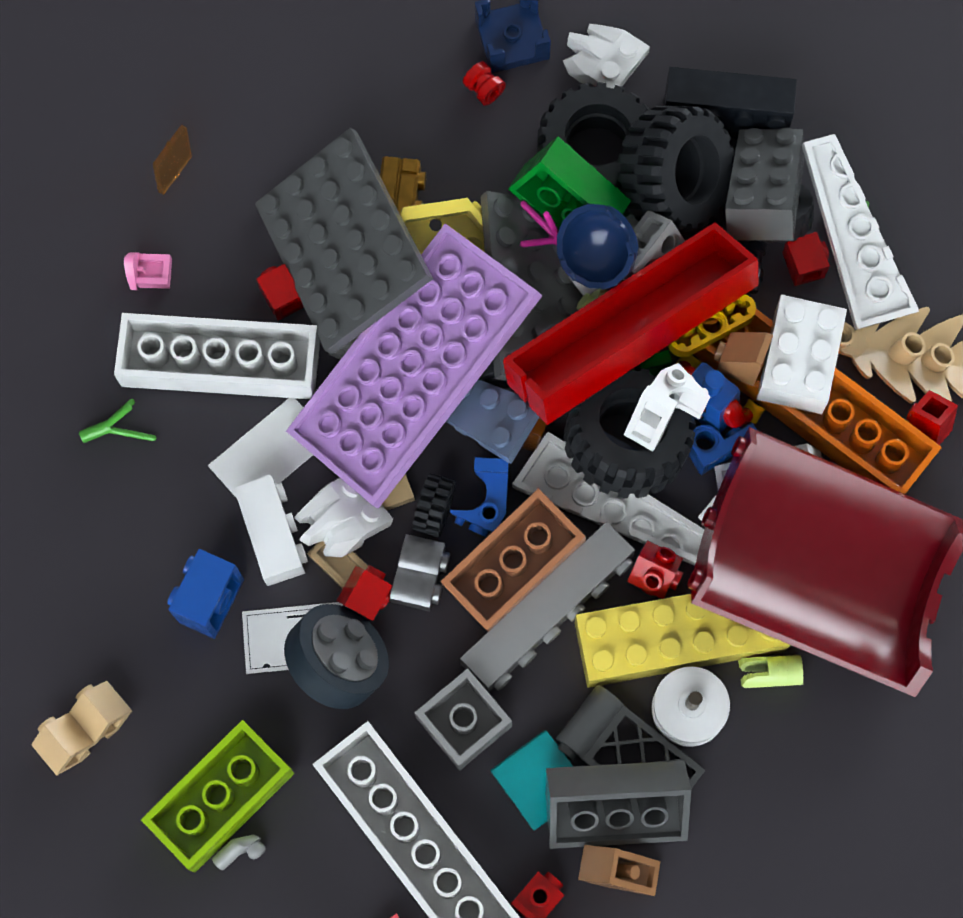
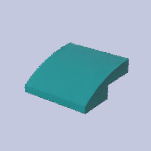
[490,730,573,831]

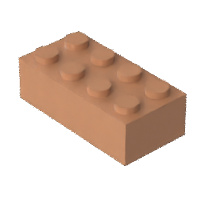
[440,488,586,632]

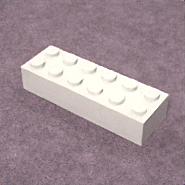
[114,313,320,399]

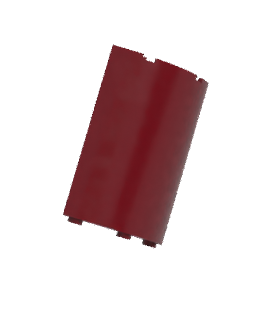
[688,427,963,697]

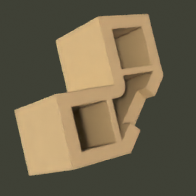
[31,681,132,776]

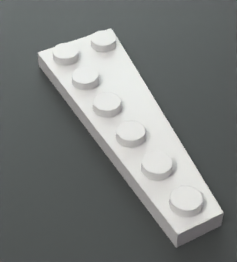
[802,134,919,330]
[512,432,704,566]

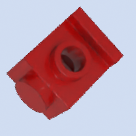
[510,872,565,918]

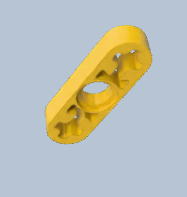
[668,294,756,357]

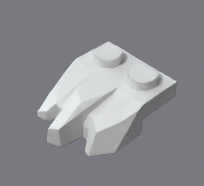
[563,24,650,89]
[294,478,393,557]

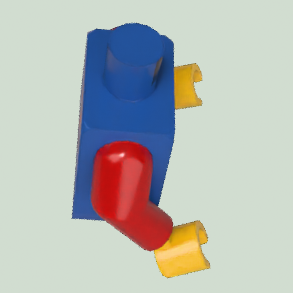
[676,355,765,434]

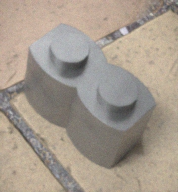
[390,534,450,612]

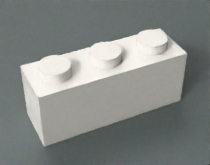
[234,474,308,586]

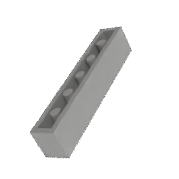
[460,522,635,693]

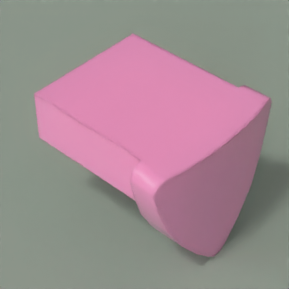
[124,252,172,290]

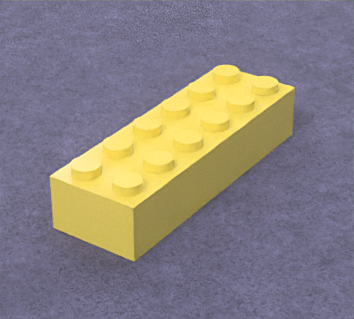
[574,594,790,688]

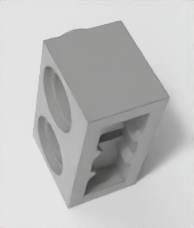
[623,211,685,281]

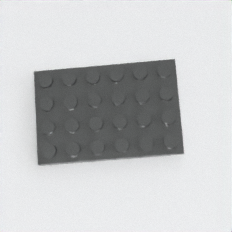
[255,127,433,355]
[480,191,596,380]

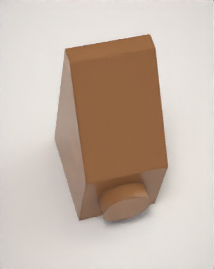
[714,332,773,386]
[578,845,661,896]

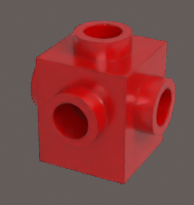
[627,540,684,599]

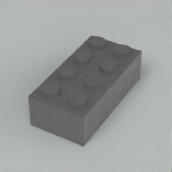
[725,128,804,241]

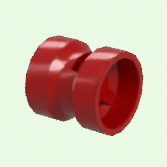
[463,61,506,105]

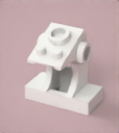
[624,363,710,452]

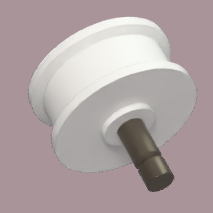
[651,667,730,747]

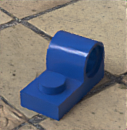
[689,423,757,475]

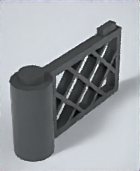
[555,685,705,789]

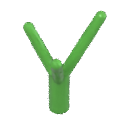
[79,399,157,443]

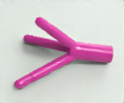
[520,201,559,247]

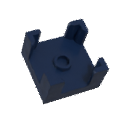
[475,0,551,73]

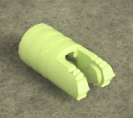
[738,655,803,688]

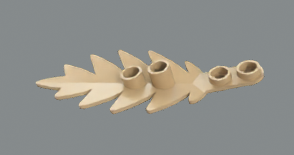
[838,307,963,404]

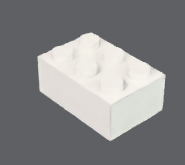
[756,295,847,414]

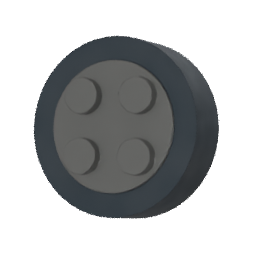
[284,604,389,709]

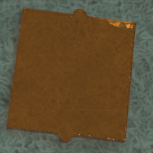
[153,125,192,195]

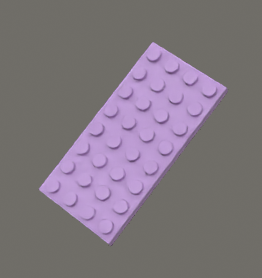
[286,223,542,509]

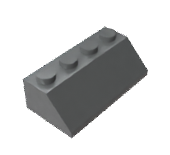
[546,761,691,849]

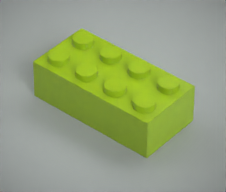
[141,720,295,873]

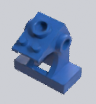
[450,457,509,537]

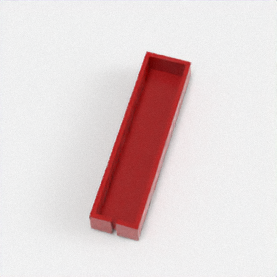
[503,222,759,425]

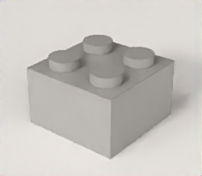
[414,668,512,771]

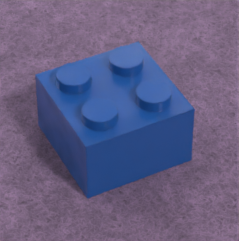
[168,549,244,639]

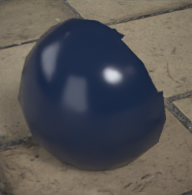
[557,204,639,290]

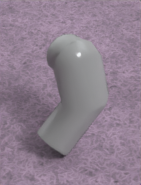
[212,834,266,870]

